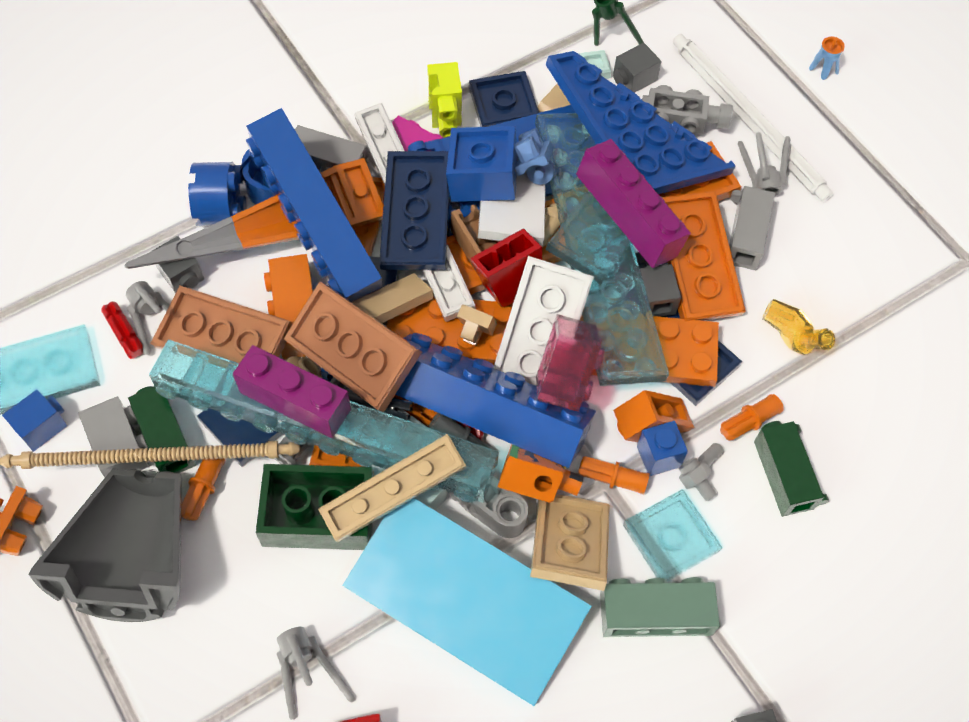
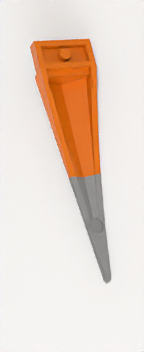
[124,158,384,269]

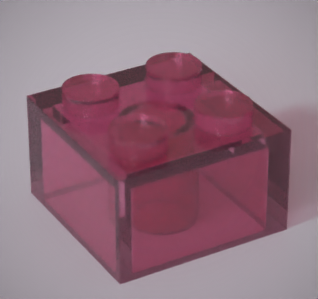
[536,314,604,412]

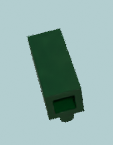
[127,383,197,474]
[754,421,829,517]

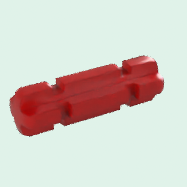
[101,301,144,359]

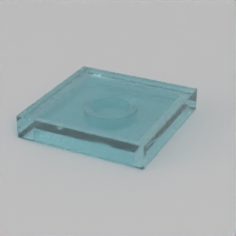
[623,489,723,582]

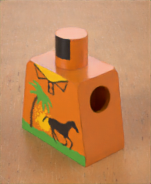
[497,444,584,503]

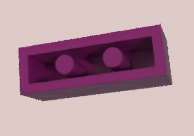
[232,345,351,439]

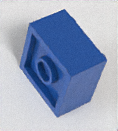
[446,126,518,202]

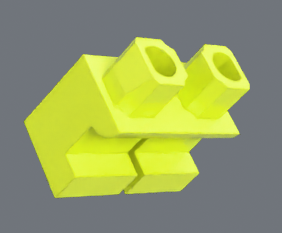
[427,62,462,138]

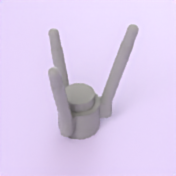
[737,132,791,195]
[125,281,170,355]
[276,626,355,720]

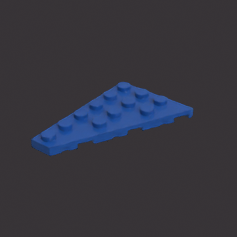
[545,51,736,194]

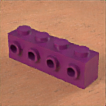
[576,139,691,268]

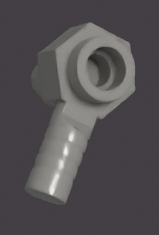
[678,443,724,501]

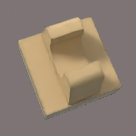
[457,304,497,346]

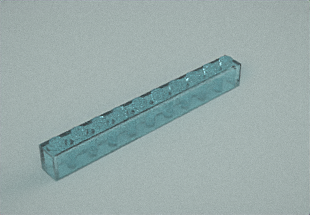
[149,339,499,503]

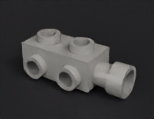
[642,85,733,135]

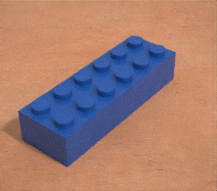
[245,107,382,302]
[395,333,596,468]

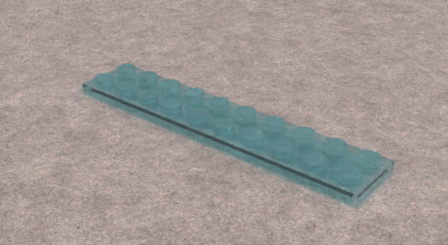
[535,113,669,386]

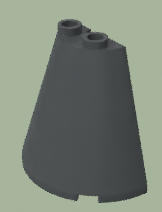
[28,469,182,622]

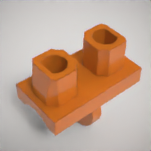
[0,486,43,556]

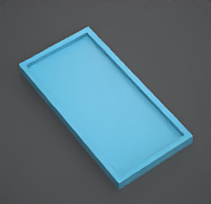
[342,498,592,706]

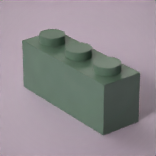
[600,577,720,637]

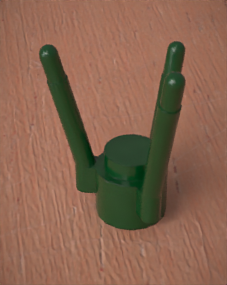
[592,0,644,46]

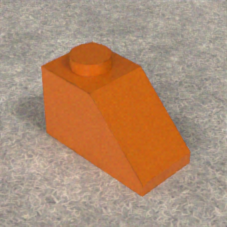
[613,390,694,442]

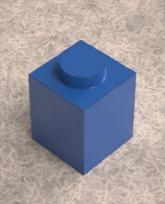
[2,389,68,452]
[636,421,688,477]

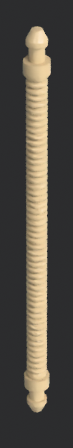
[0,441,300,469]

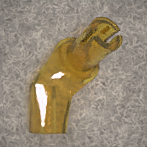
[762,299,835,355]

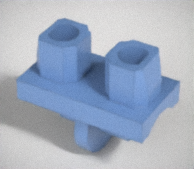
[514,128,555,185]

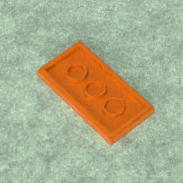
[662,190,746,321]

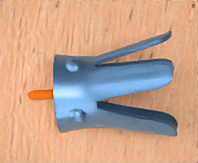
[809,36,845,80]

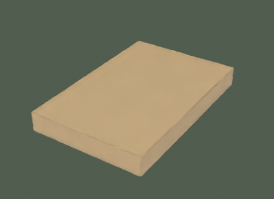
[530,494,610,591]

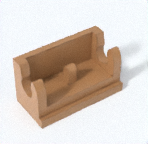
[451,204,496,275]

